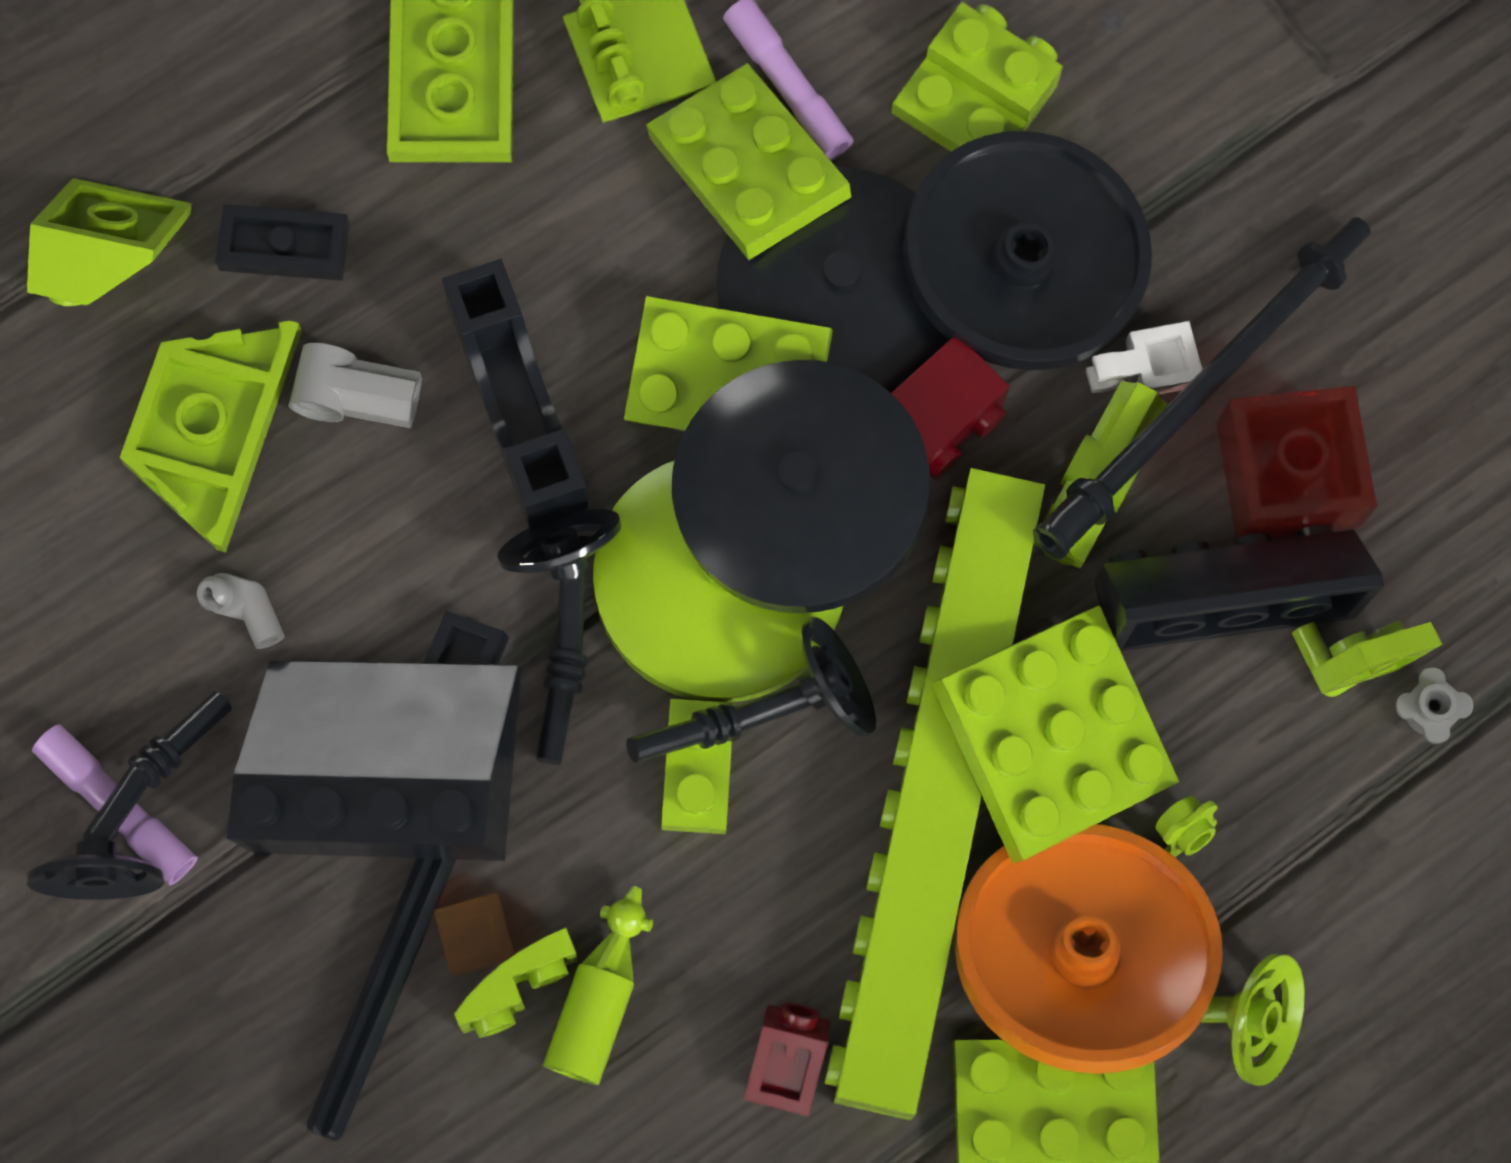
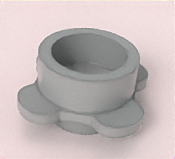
[1395,668,1473,744]

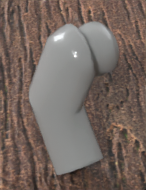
[196,573,285,649]

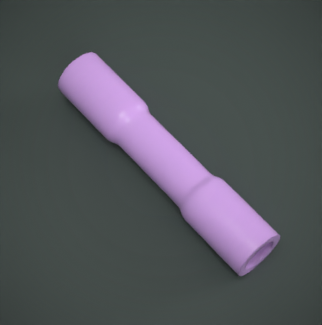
[723,0,854,161]
[32,724,197,885]

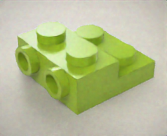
[891,2,1063,152]

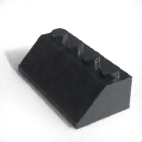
[1094,524,1384,651]

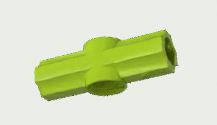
[1033,380,1168,569]

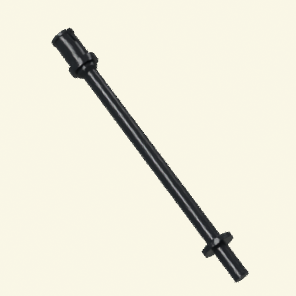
[1033,217,1371,559]

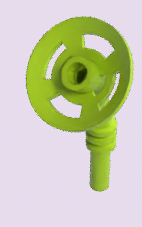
[1201,953,1305,1086]

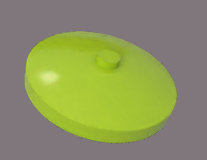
[593,460,843,702]

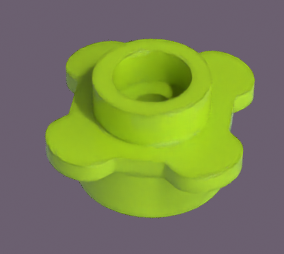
[1155,796,1218,857]

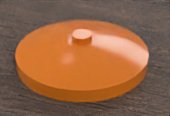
[955,824,1223,1074]

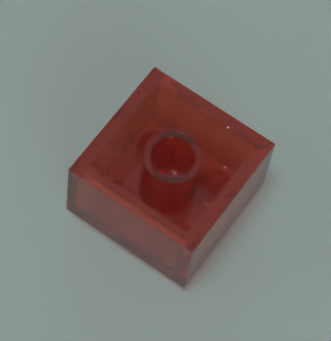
[1217,386,1377,539]

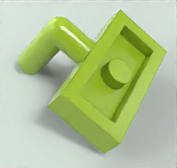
[1291,620,1443,697]

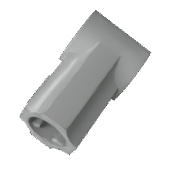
[288,343,422,429]

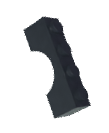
[441,258,589,529]

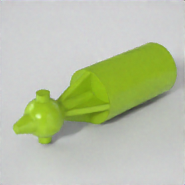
[542,886,653,1086]

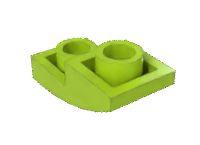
[455,928,578,1038]

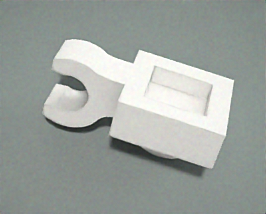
[1085,321,1203,394]

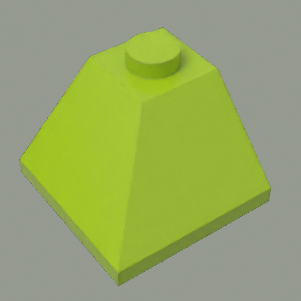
[27,178,192,306]

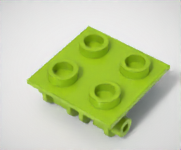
[563,0,716,123]

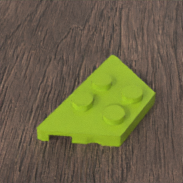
[120,321,302,553]

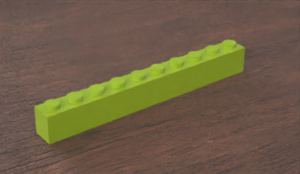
[824,468,1045,1121]

